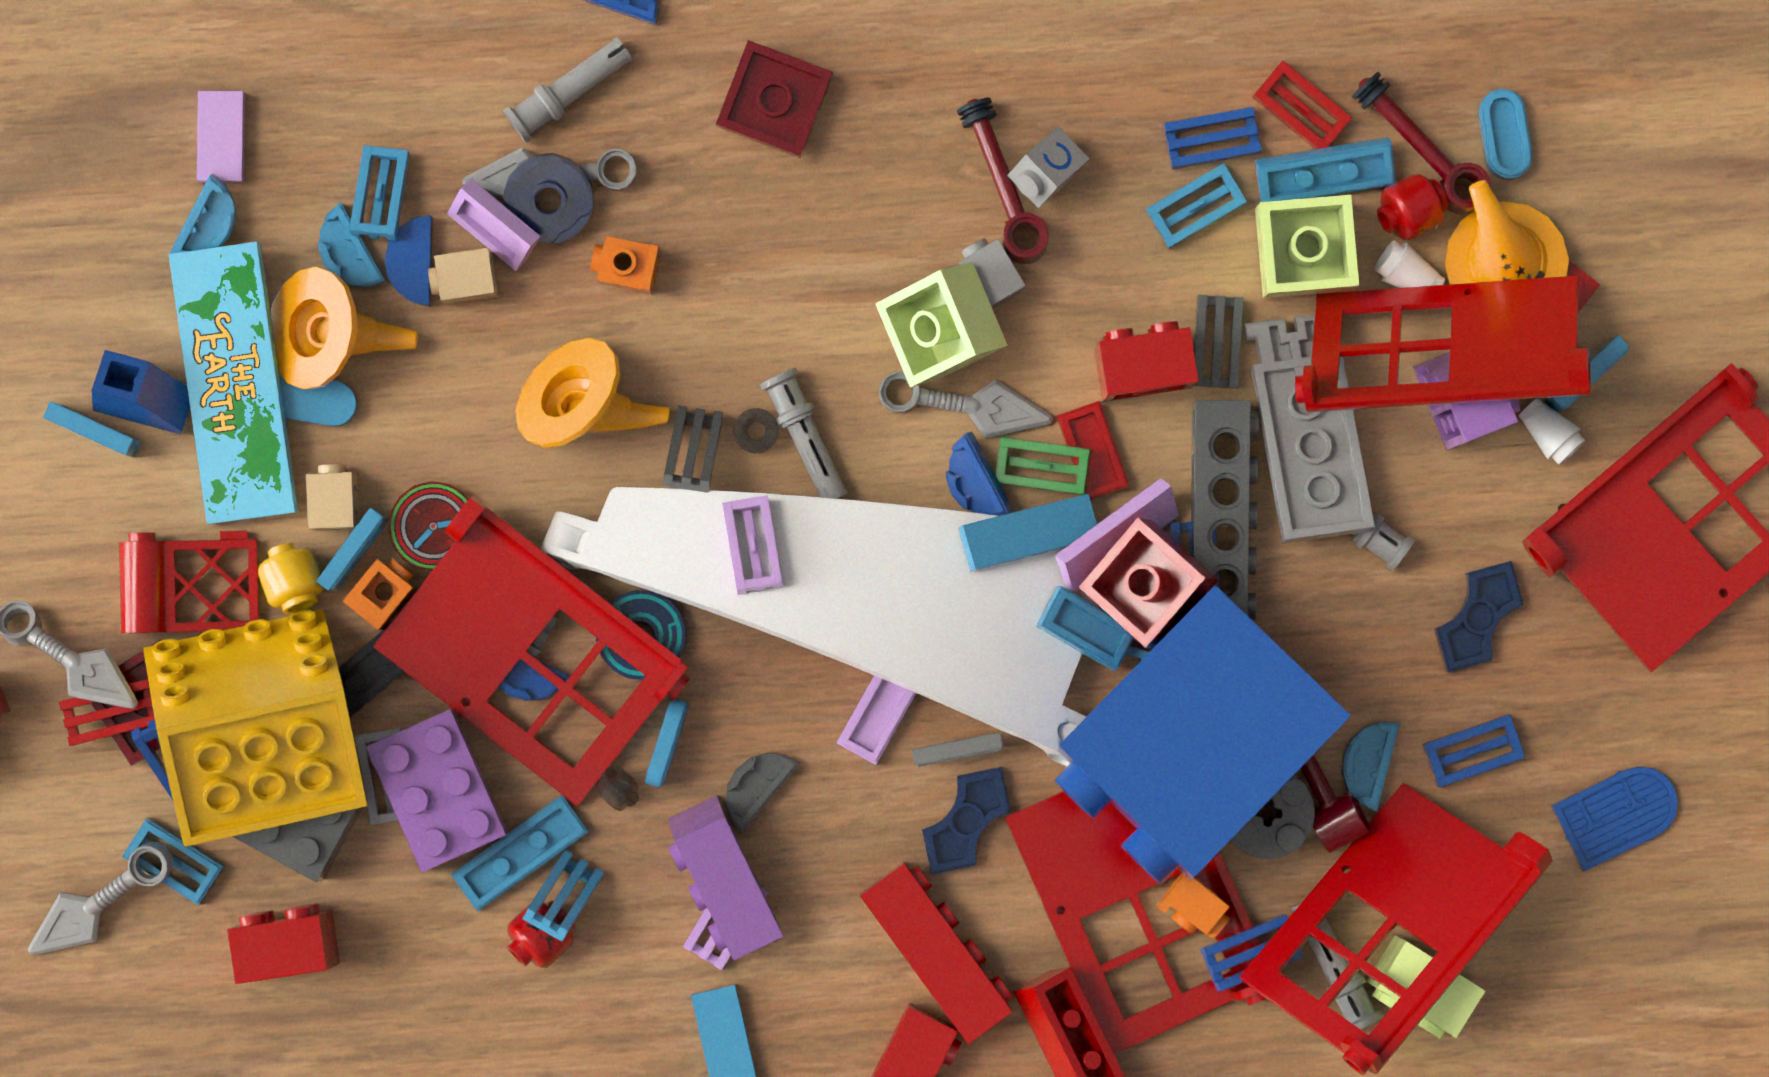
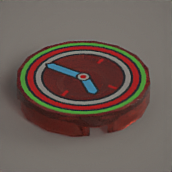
[388,481,469,571]

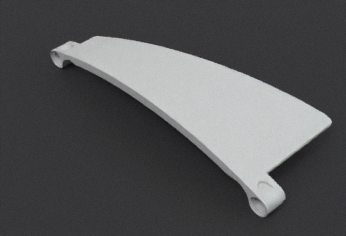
[540,487,1100,766]

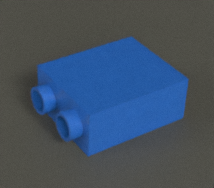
[1054,585,1351,884]

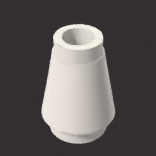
[1374,240,1445,288]
[1518,398,1586,465]

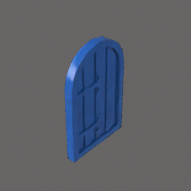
[1551,766,1678,871]

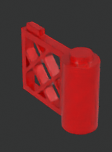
[119,530,259,634]

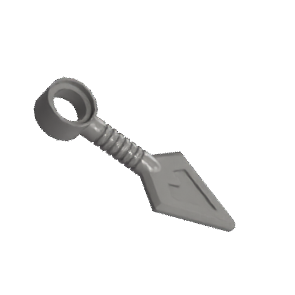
[462,147,639,199]
[879,372,1053,439]
[0,601,138,709]
[28,842,174,955]

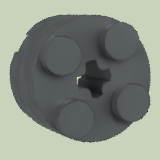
[1230,775,1315,859]

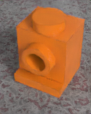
[590,236,661,295]
[343,558,417,630]
[1156,873,1230,939]

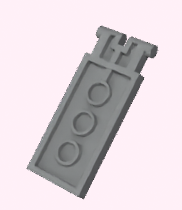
[1244,313,1375,544]

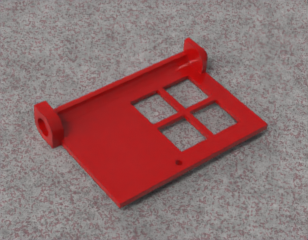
[1295,276,1591,412]
[1522,363,1769,673]
[373,496,690,807]
[1239,783,1553,1075]
[1004,791,1266,1054]

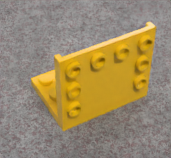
[143,609,367,847]

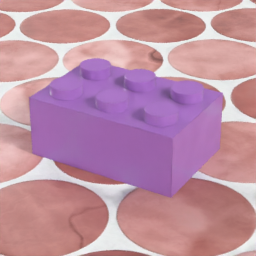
[366,709,508,873]

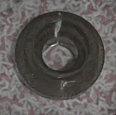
[734,408,779,454]
[596,768,639,811]

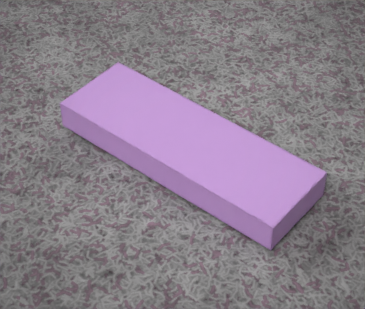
[1055,478,1179,593]

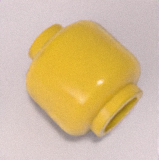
[258,543,324,614]

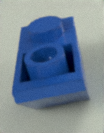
[91,350,190,435]

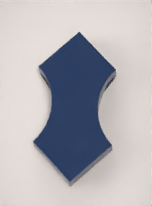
[1434,561,1524,672]
[922,767,1011,874]

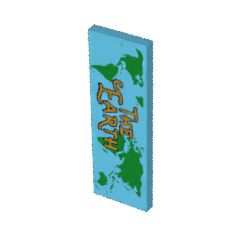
[168,242,299,524]

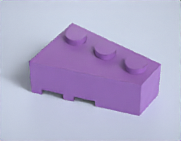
[1413,352,1520,450]
[668,795,783,961]

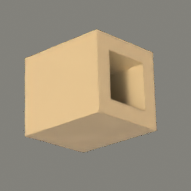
[428,248,499,305]
[306,464,359,530]

